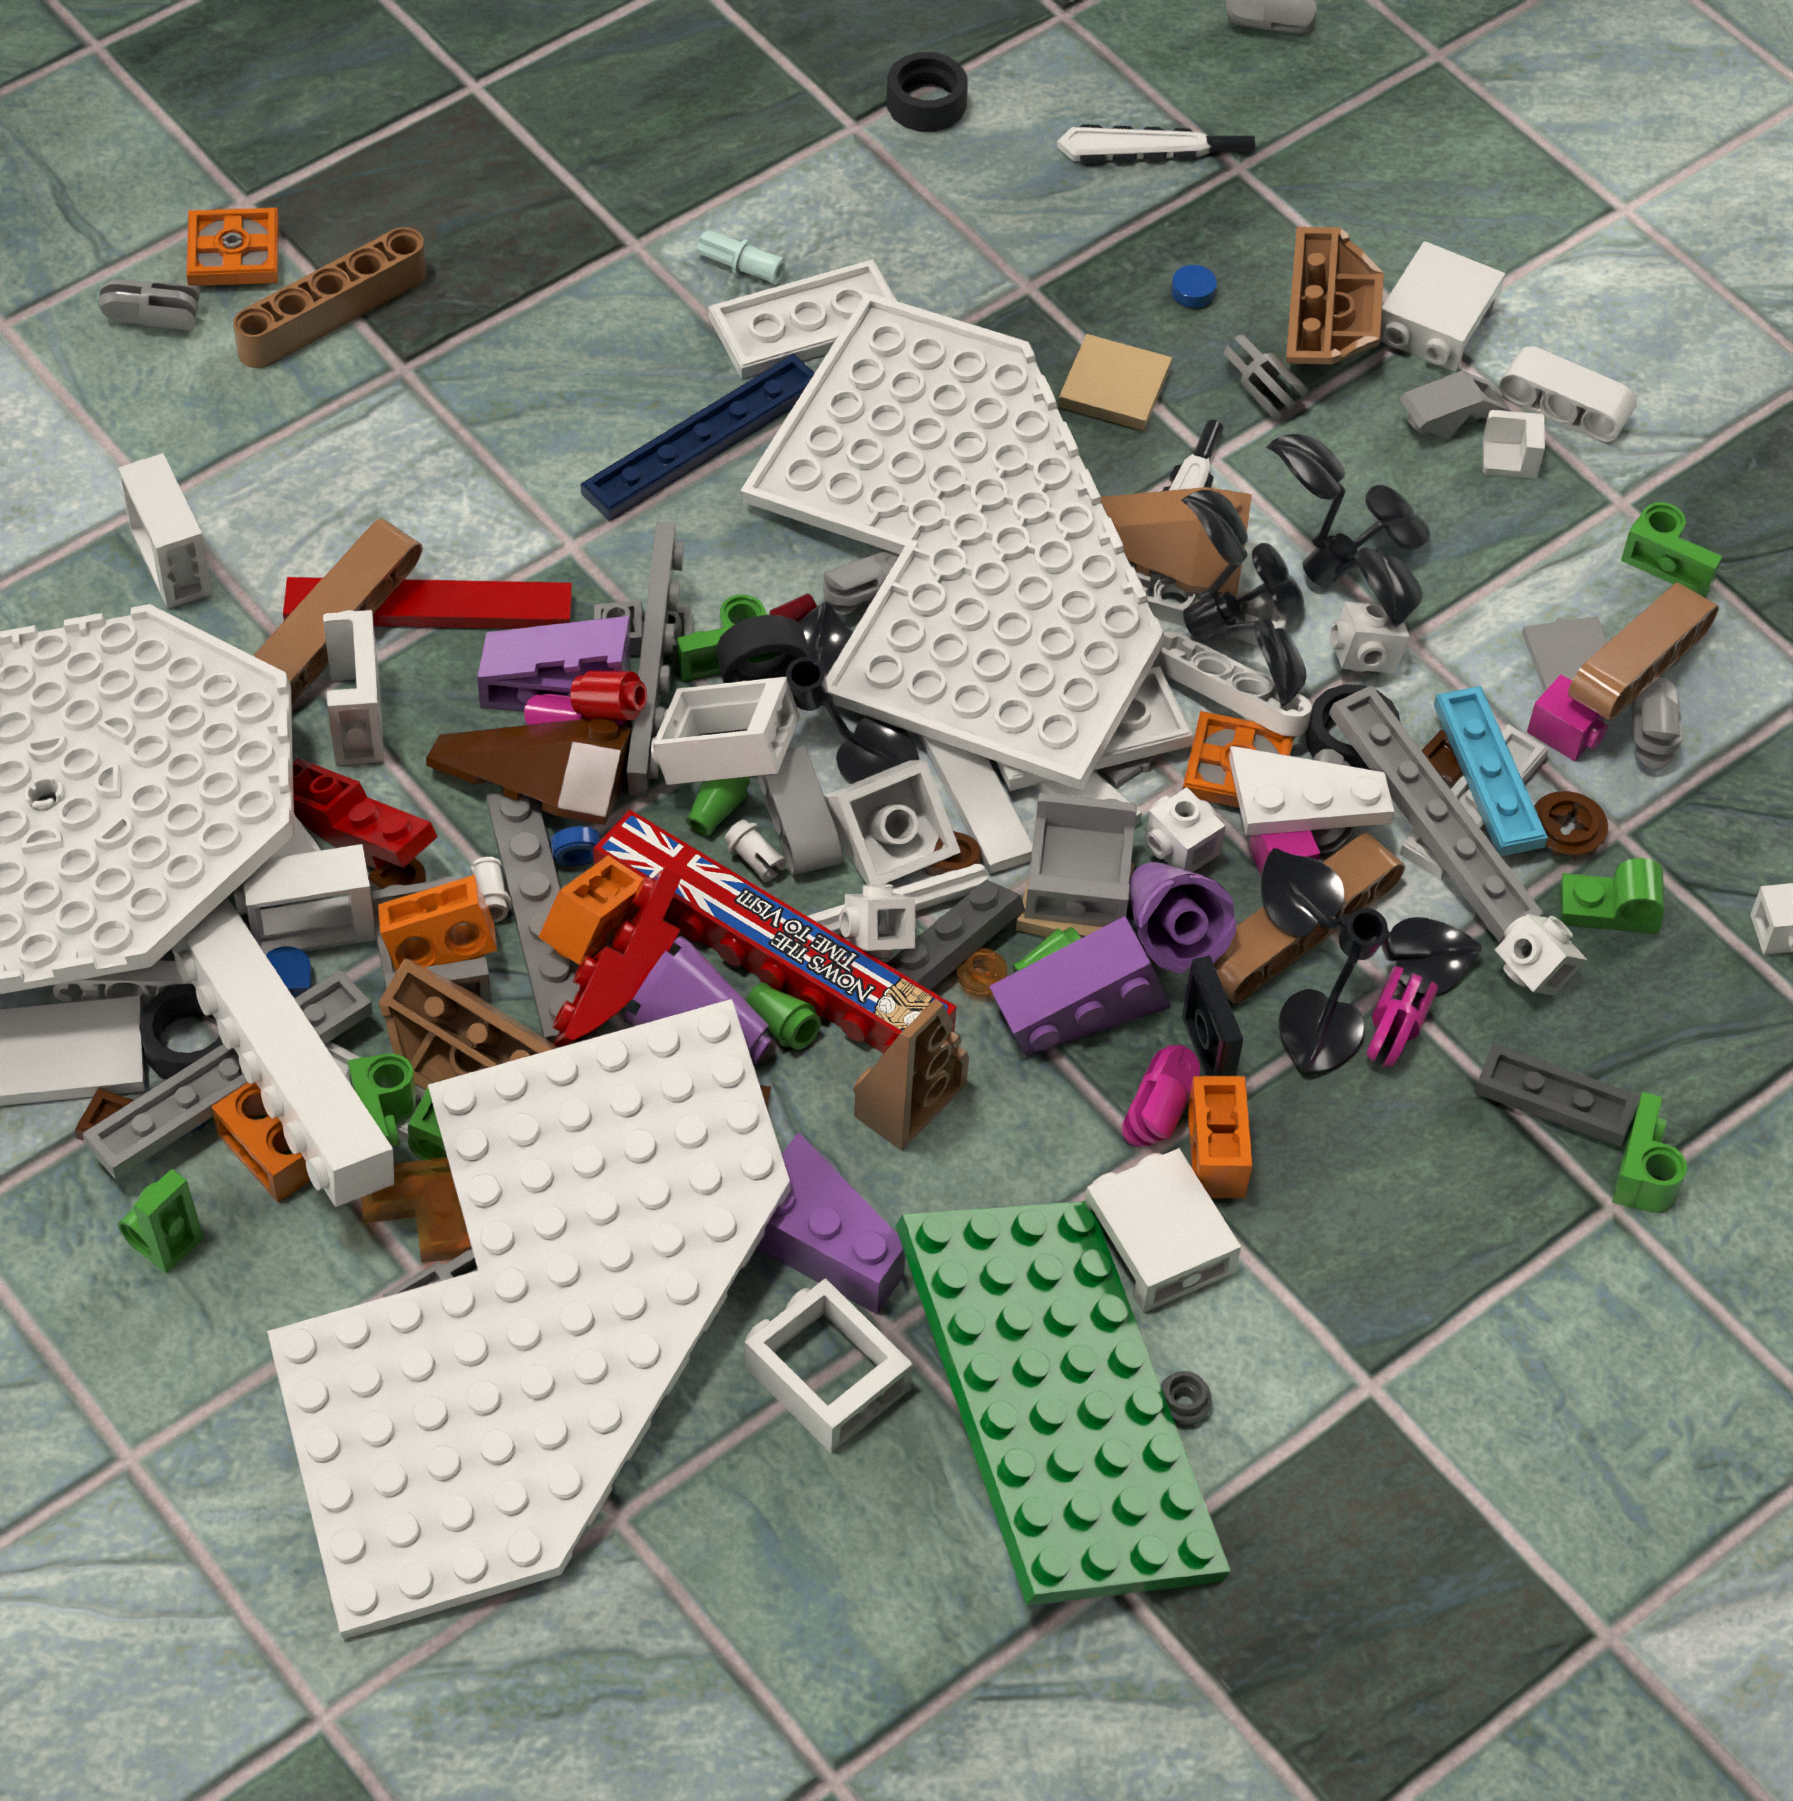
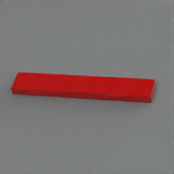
[283,577,572,629]

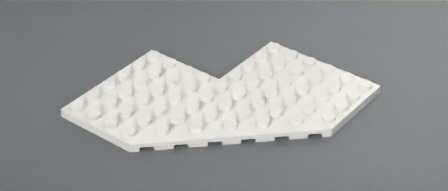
[740,292,1165,791]
[267,999,791,1640]

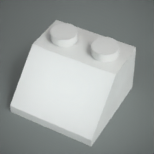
[824,760,961,885]

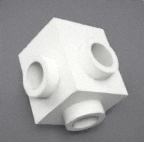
[1329,602,1409,674]
[1145,787,1225,872]
[839,884,916,958]
[1495,914,1587,996]

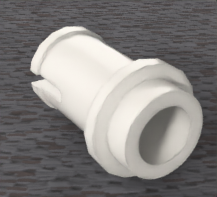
[725,820,787,882]
[470,857,512,923]

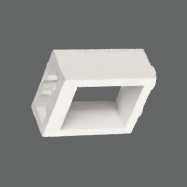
[118,453,212,609]
[651,677,800,785]
[234,844,376,955]
[745,1278,913,1454]

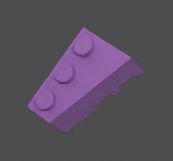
[477,616,631,712]
[989,916,1171,1055]
[756,1132,906,1314]

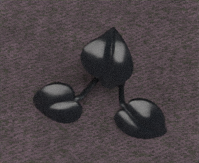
[1266,434,1430,628]
[1181,490,1307,707]
[705,602,919,784]
[1261,848,1482,1073]

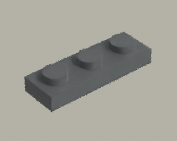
[886,879,1025,990]
[1474,1043,1640,1147]

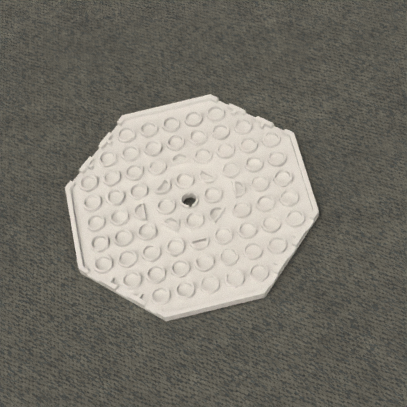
[0,604,294,994]

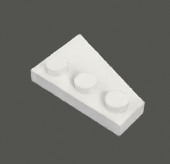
[1229,746,1394,836]

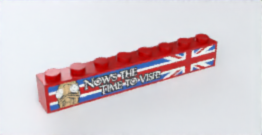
[593,809,957,1054]

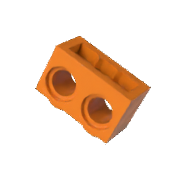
[538,855,644,965]
[378,875,497,972]
[1187,1076,1252,1198]
[211,1082,311,1203]

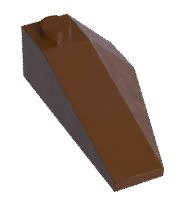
[426,719,632,825]

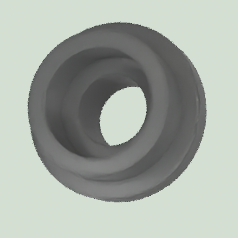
[1160,1371,1211,1424]

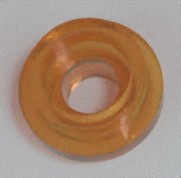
[957,948,1007,997]

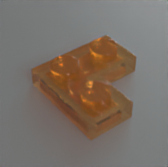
[361,1158,472,1263]

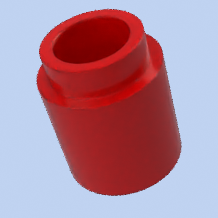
[570,670,647,720]

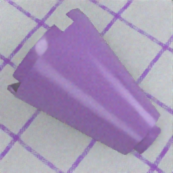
[1129,862,1237,973]
[624,936,772,1065]

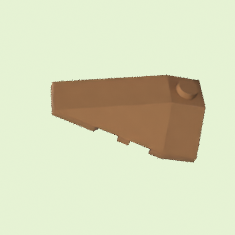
[1101,487,1252,598]
[853,999,969,1151]

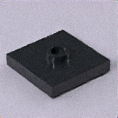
[1182,955,1244,1076]

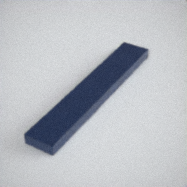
[580,354,815,521]

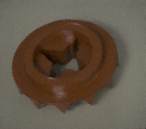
[1534,791,1608,861]

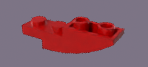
[293,758,438,870]
[552,867,682,1048]

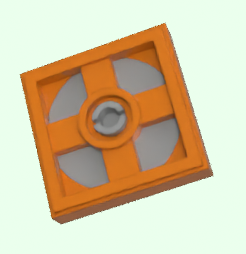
[186,207,279,286]
[1182,711,1294,808]

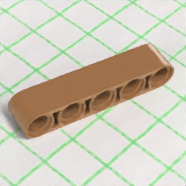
[233,227,426,368]
[253,518,423,706]
[1568,582,1719,721]
[1214,832,1405,1004]

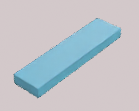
[1434,686,1548,856]

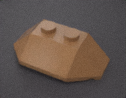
[1286,227,1384,364]
[378,958,558,1090]

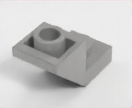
[1399,371,1511,439]

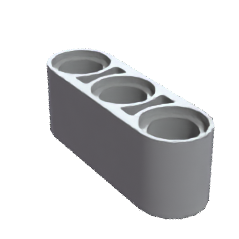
[757,745,842,875]

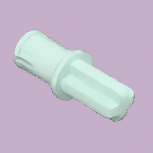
[697,230,786,285]

